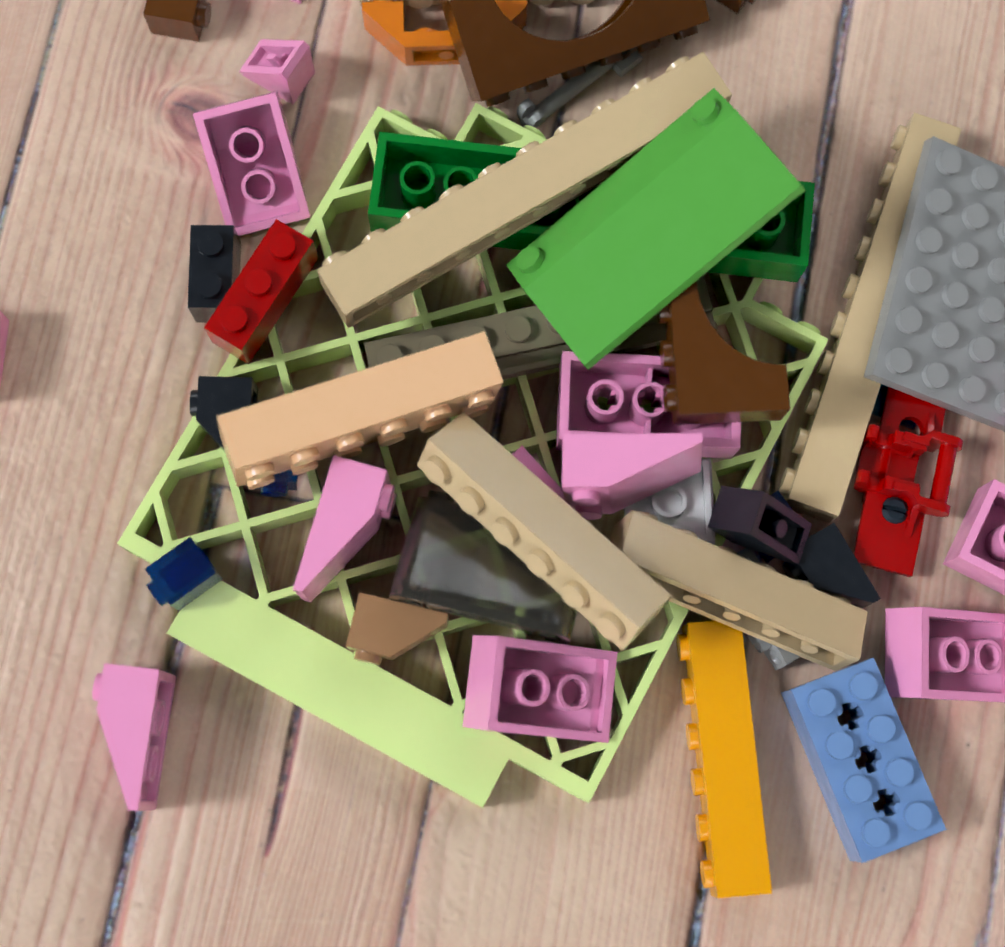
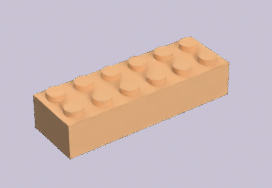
[217,331,504,489]

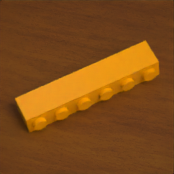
[676,621,772,898]

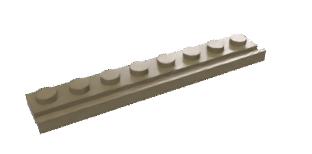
[364,275,718,380]

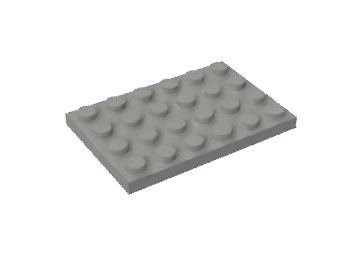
[864,136,1005,432]

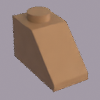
[346,592,449,666]

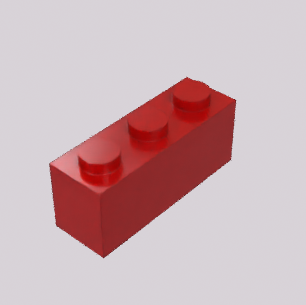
[204,219,318,364]

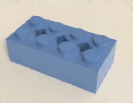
[781,658,946,863]

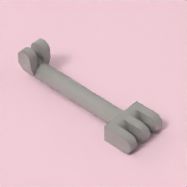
[517,49,643,128]

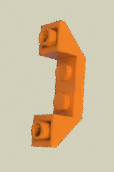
[362,0,527,66]

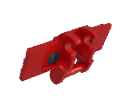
[853,387,963,577]

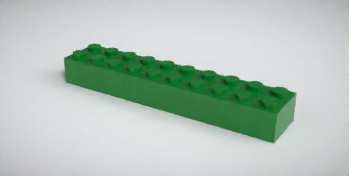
[368,131,815,283]

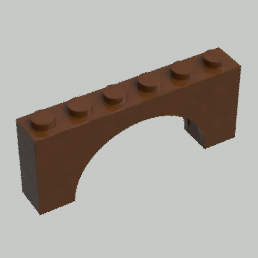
[440,0,710,107]
[657,281,790,425]

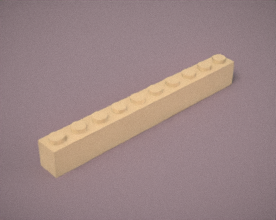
[317,52,732,328]
[778,112,962,523]

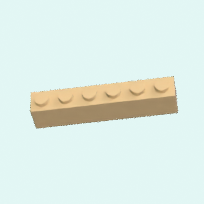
[417,412,672,651]
[610,510,868,671]

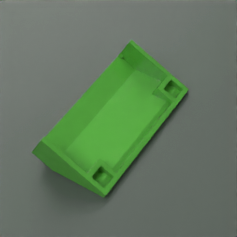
[506,88,805,370]

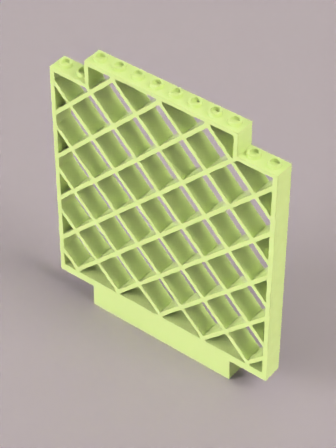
[117,103,829,808]

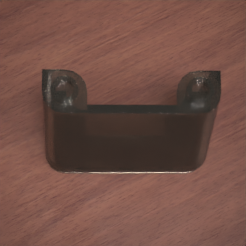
[389,490,577,645]

